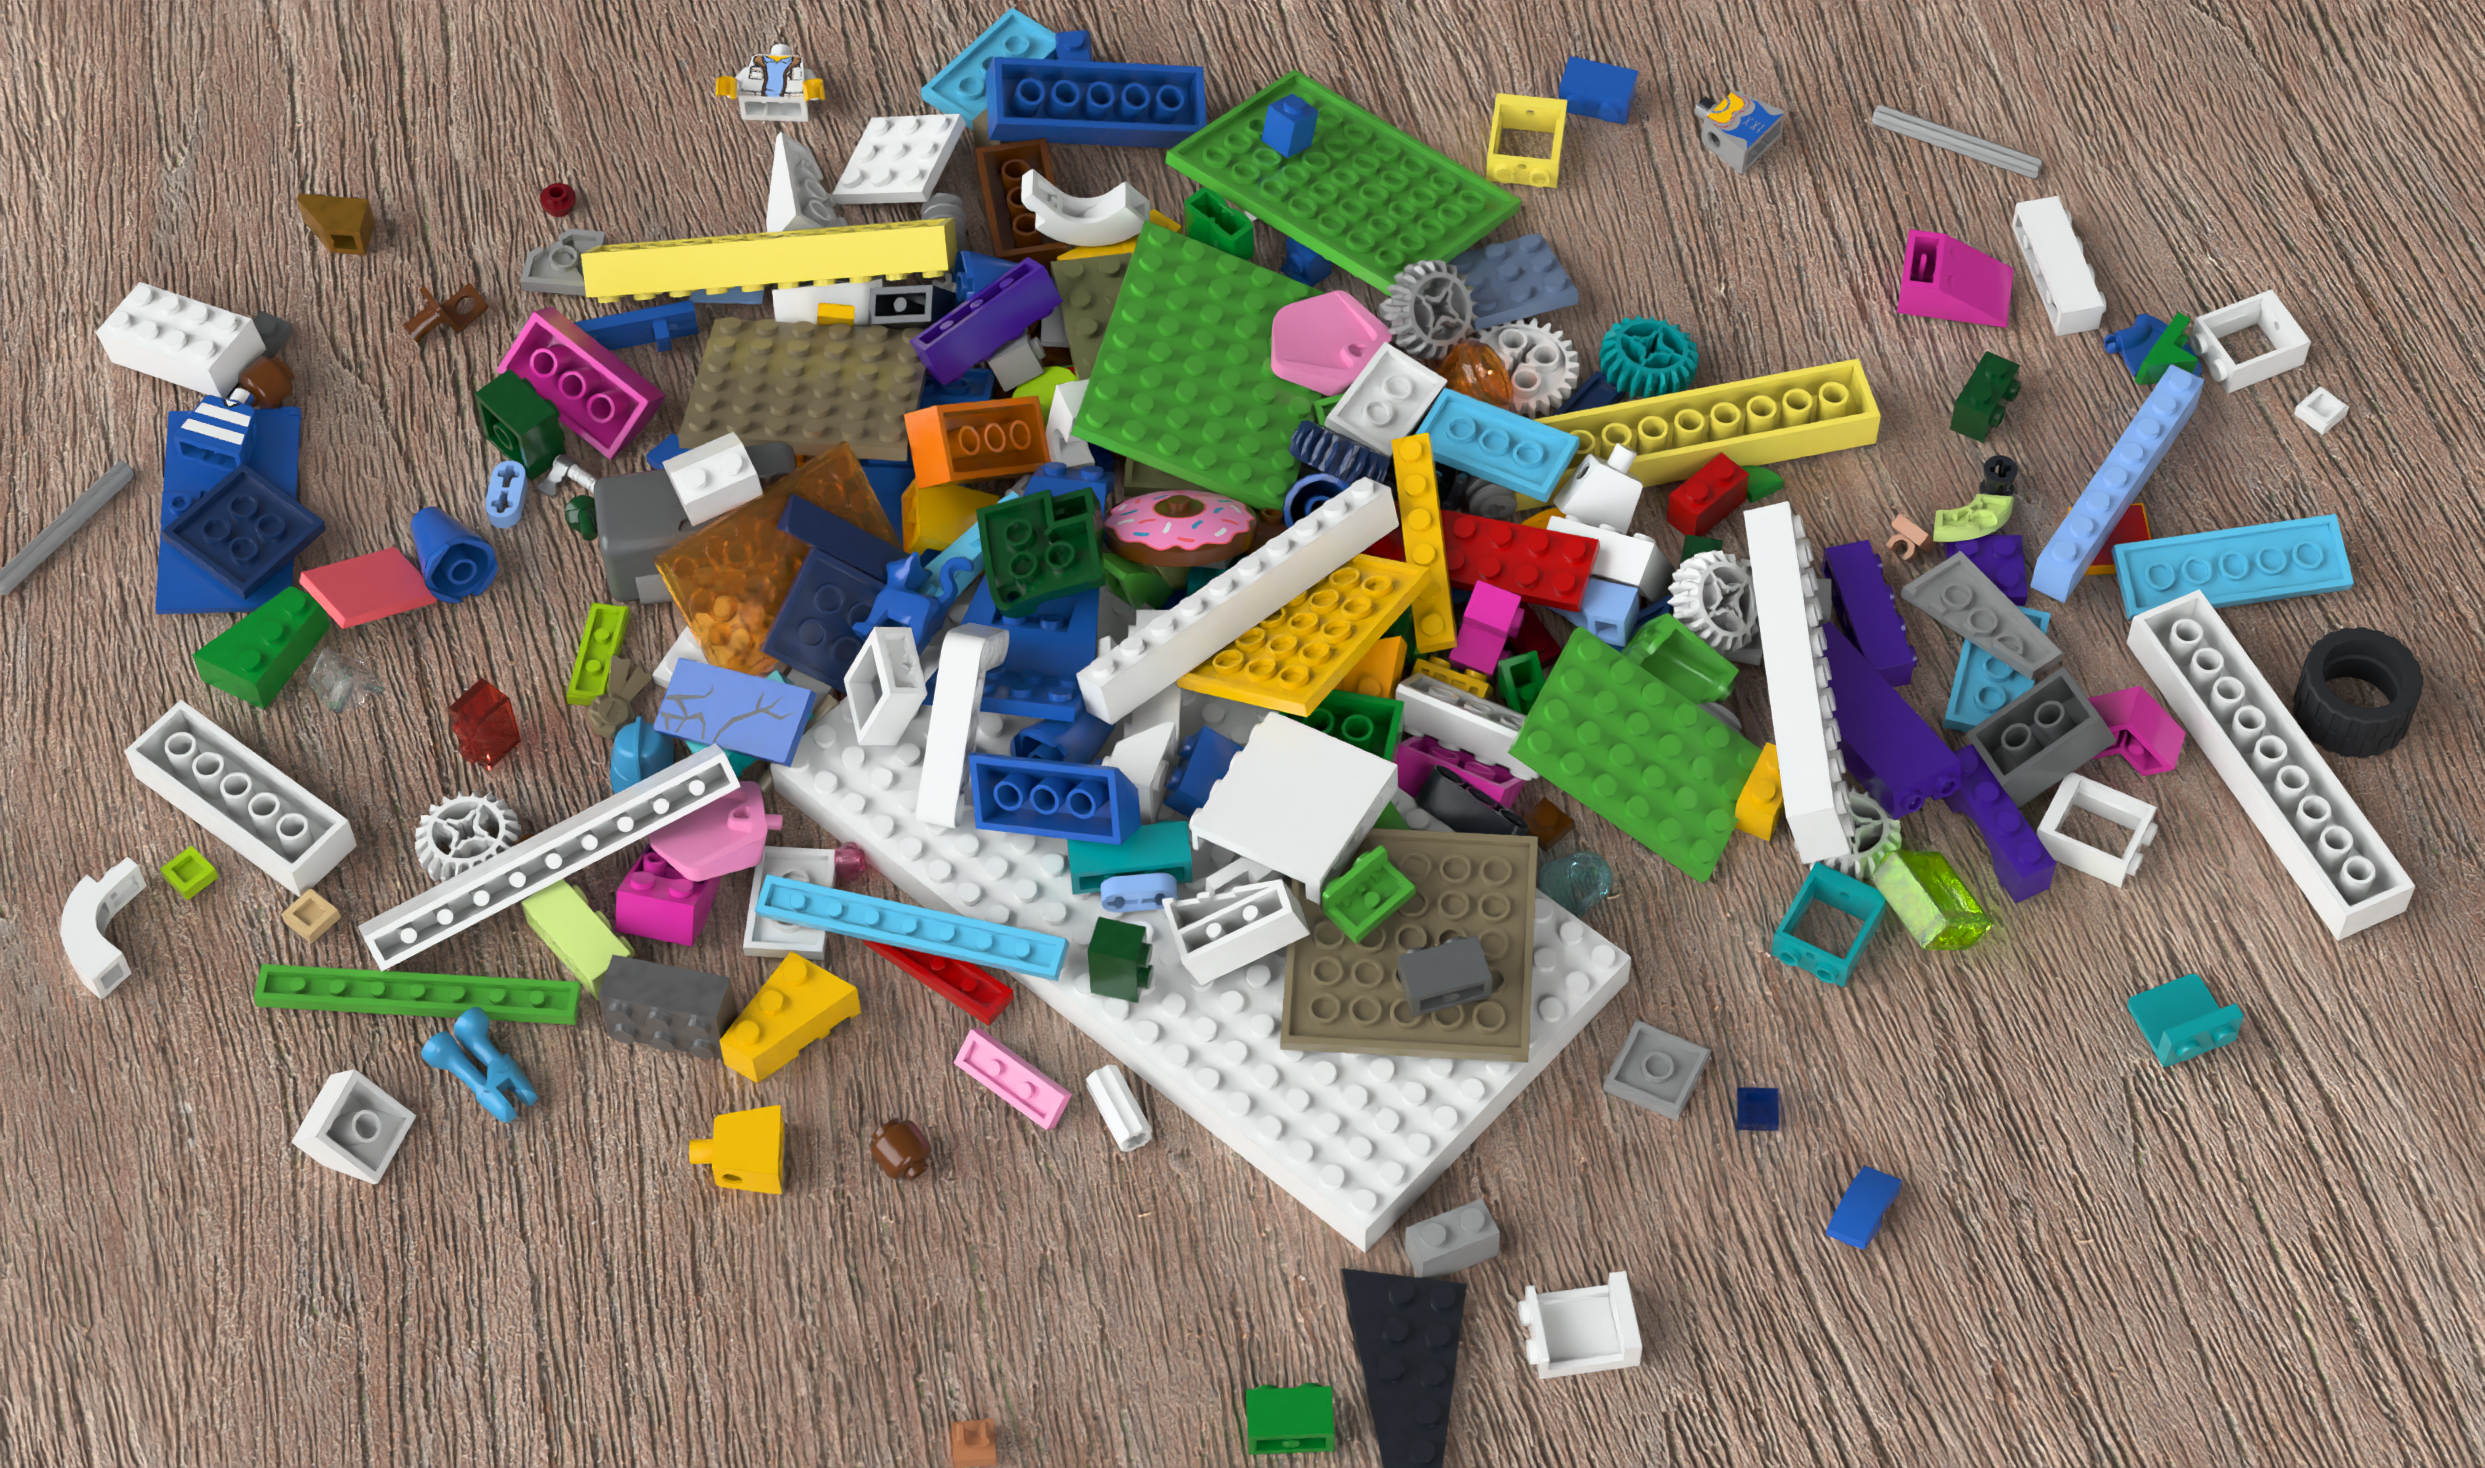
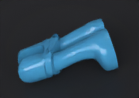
[421,1007,538,1123]

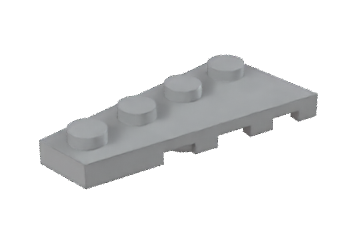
[1900,551,2063,680]

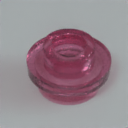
[834,842,866,881]

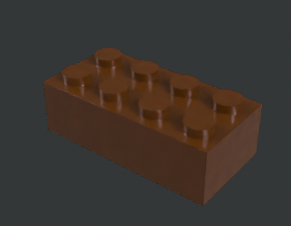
[975,138,1069,277]

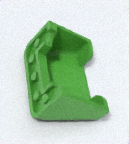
[1620,613,1739,705]

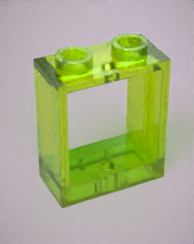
[1870,850,1994,950]

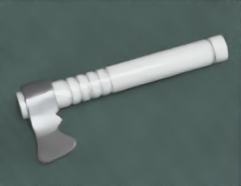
[537,454,598,497]

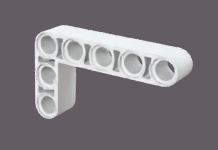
[916,623,1009,829]

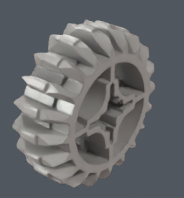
[1383,260,1479,360]

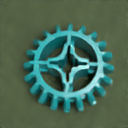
[1599,314,1699,399]

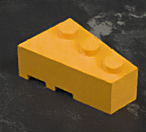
[1334,636,1407,700]

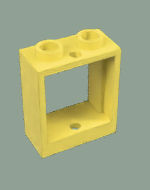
[1486,93,1567,188]

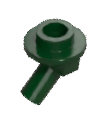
[564,495,598,541]

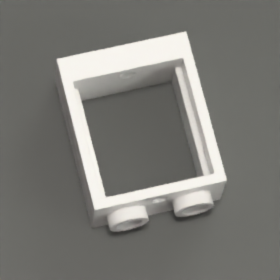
[2190,289,2311,393]
[844,627,927,745]
[2036,772,2158,888]

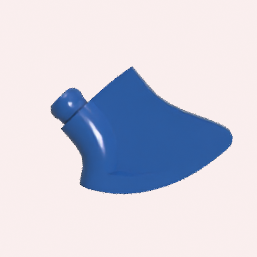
[2104,314,2202,377]

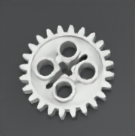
[1459,318,1579,420]

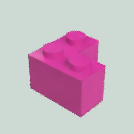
[1448,580,1525,681]
[2088,686,2186,776]

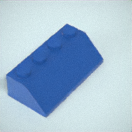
[968,752,1141,845]

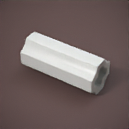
[1086,1065,1152,1152]

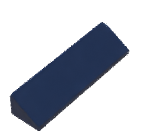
[775,494,920,584]

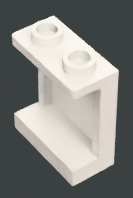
[1518,1271,1642,1379]

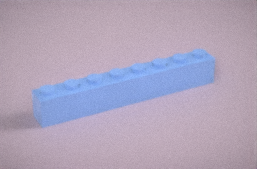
[2030,364,2204,603]

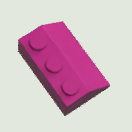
[1394,735,1526,810]

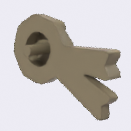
[586,654,652,739]

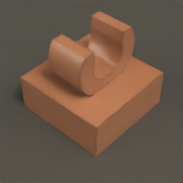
[1887,513,1937,563]
[951,1418,997,1468]

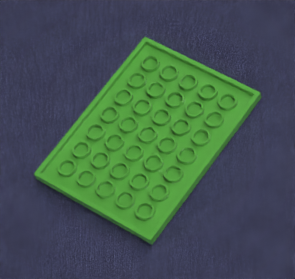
[1165,69,1522,297]
[1070,220,1326,512]

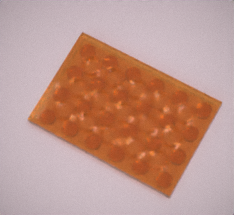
[652,441,904,676]

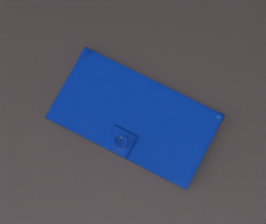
[155,406,302,614]

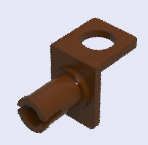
[402,283,489,343]

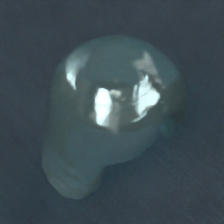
[1539,850,1613,919]

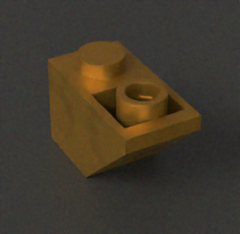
[297,193,375,255]

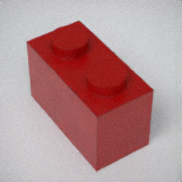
[1667,452,1749,537]

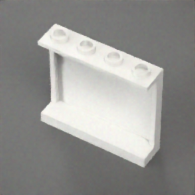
[1189,711,1398,904]

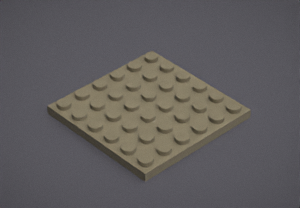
[678,317,928,461]
[1280,828,1538,1063]

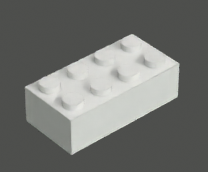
[96,282,266,399]

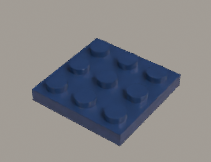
[161,463,326,600]
[759,547,886,695]

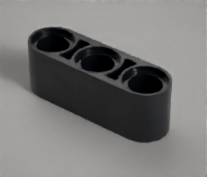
[1414,764,1530,836]

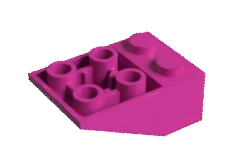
[1897,229,2014,328]
[615,843,722,946]

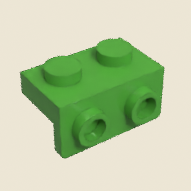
[1322,845,1416,944]

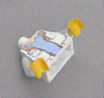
[715,44,825,122]

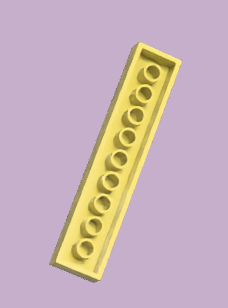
[581,217,958,303]
[1513,358,1881,512]

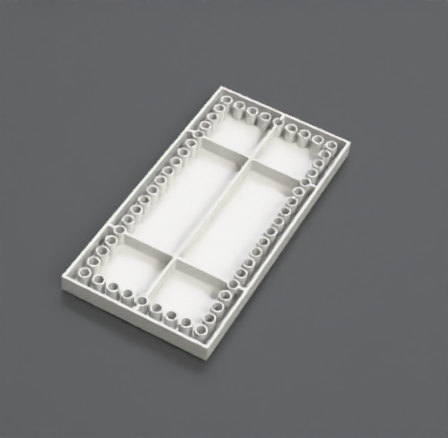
[770,575,1631,1253]

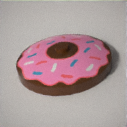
[1103,490,1257,567]

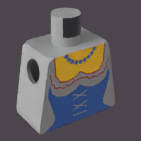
[1694,91,1785,175]

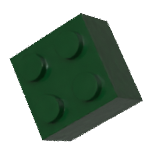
[474,369,566,481]

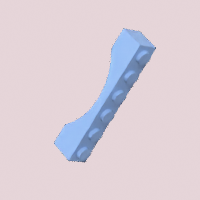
[1450,578,1640,647]

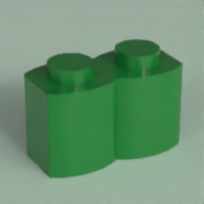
[1184,187,1254,261]

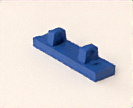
[573,300,699,352]

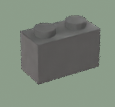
[1398,935,1492,1017]

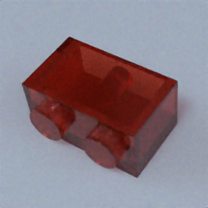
[449,678,521,771]

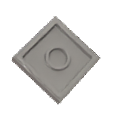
[1603,1019,1711,1122]

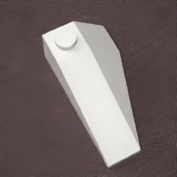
[766,132,848,232]

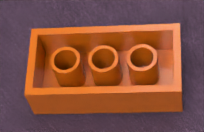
[904,396,1051,489]

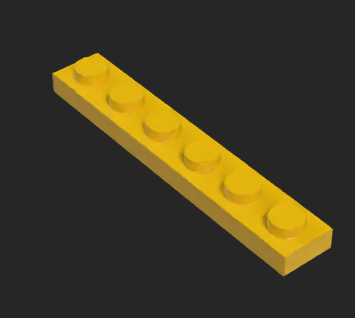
[1391,432,1458,654]

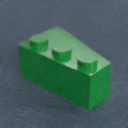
[192,586,331,710]

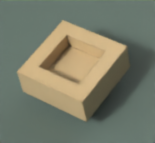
[281,888,341,944]

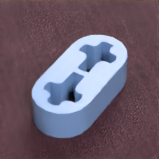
[485,460,528,528]
[1100,873,1178,912]

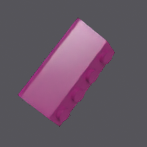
[497,307,666,460]

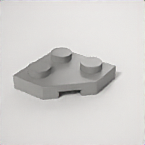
[520,229,607,296]

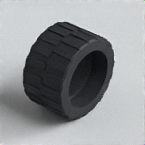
[2293,627,2423,758]

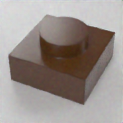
[1521,797,1574,852]

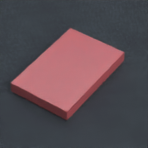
[299,547,437,629]

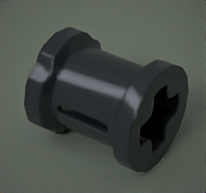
[1979,455,2018,496]

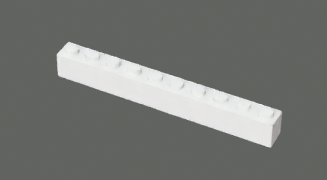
[1076,477,1399,725]
[358,743,741,972]

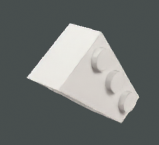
[1546,515,1676,606]
[1162,879,1310,985]

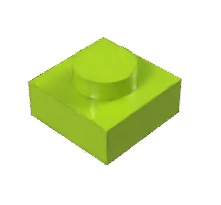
[160,845,219,901]

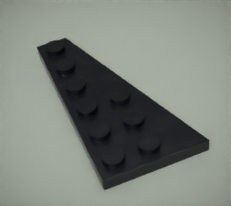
[1341,1268,1467,1468]

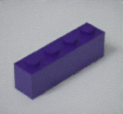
[910,257,1063,386]
[1821,540,1917,687]

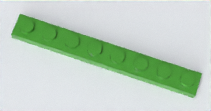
[254,964,582,1025]

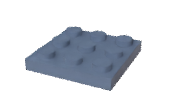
[1446,233,1579,331]

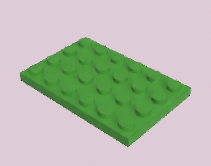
[1507,626,1762,884]

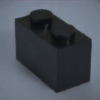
[868,285,956,330]

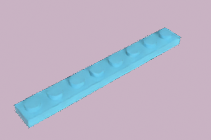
[755,874,1069,981]

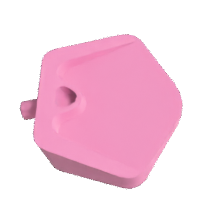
[1271,291,1393,397]
[648,781,782,881]

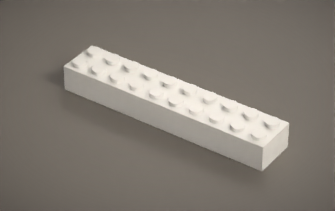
[1744,501,1855,864]
[2126,589,2415,941]

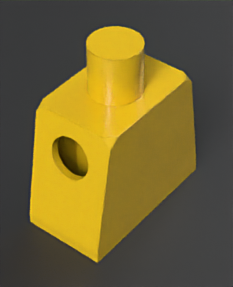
[689,1105,785,1194]

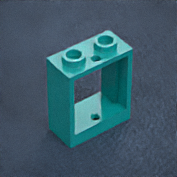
[1771,861,1889,988]

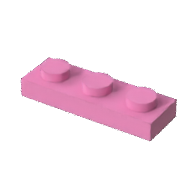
[954,1027,1072,1130]

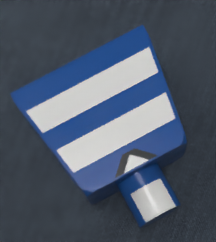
[173,388,260,473]

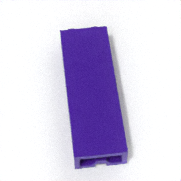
[1765,621,1961,820]

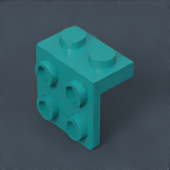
[2127,974,2244,1068]

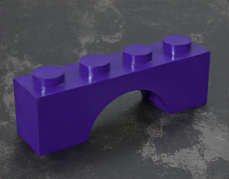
[1942,744,2056,904]

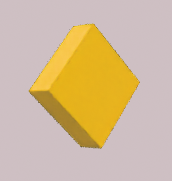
[817,302,855,327]

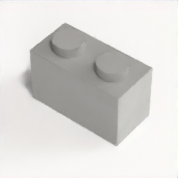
[1405,1198,1500,1280]

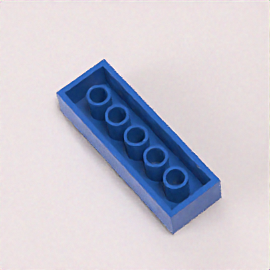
[985,57,1207,148]

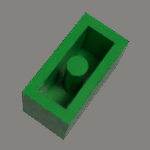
[1246,1383,1334,1455]

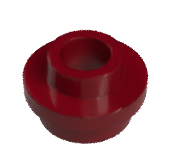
[540,183,576,217]

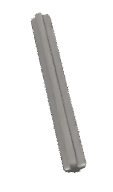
[1872,105,2042,179]
[0,461,134,596]

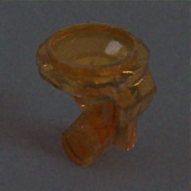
[1423,339,1514,419]

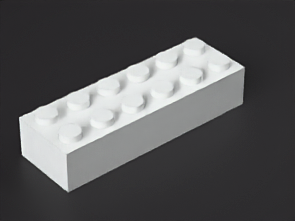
[125,700,357,897]

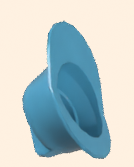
[610,716,674,794]

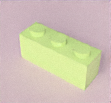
[521,878,636,1001]

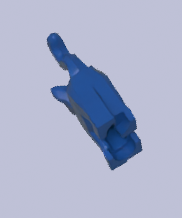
[852,551,974,658]

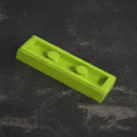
[566,603,630,706]

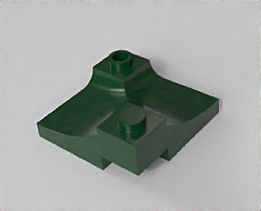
[976,487,1106,618]

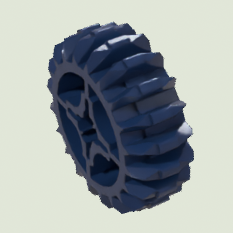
[1288,420,1390,484]

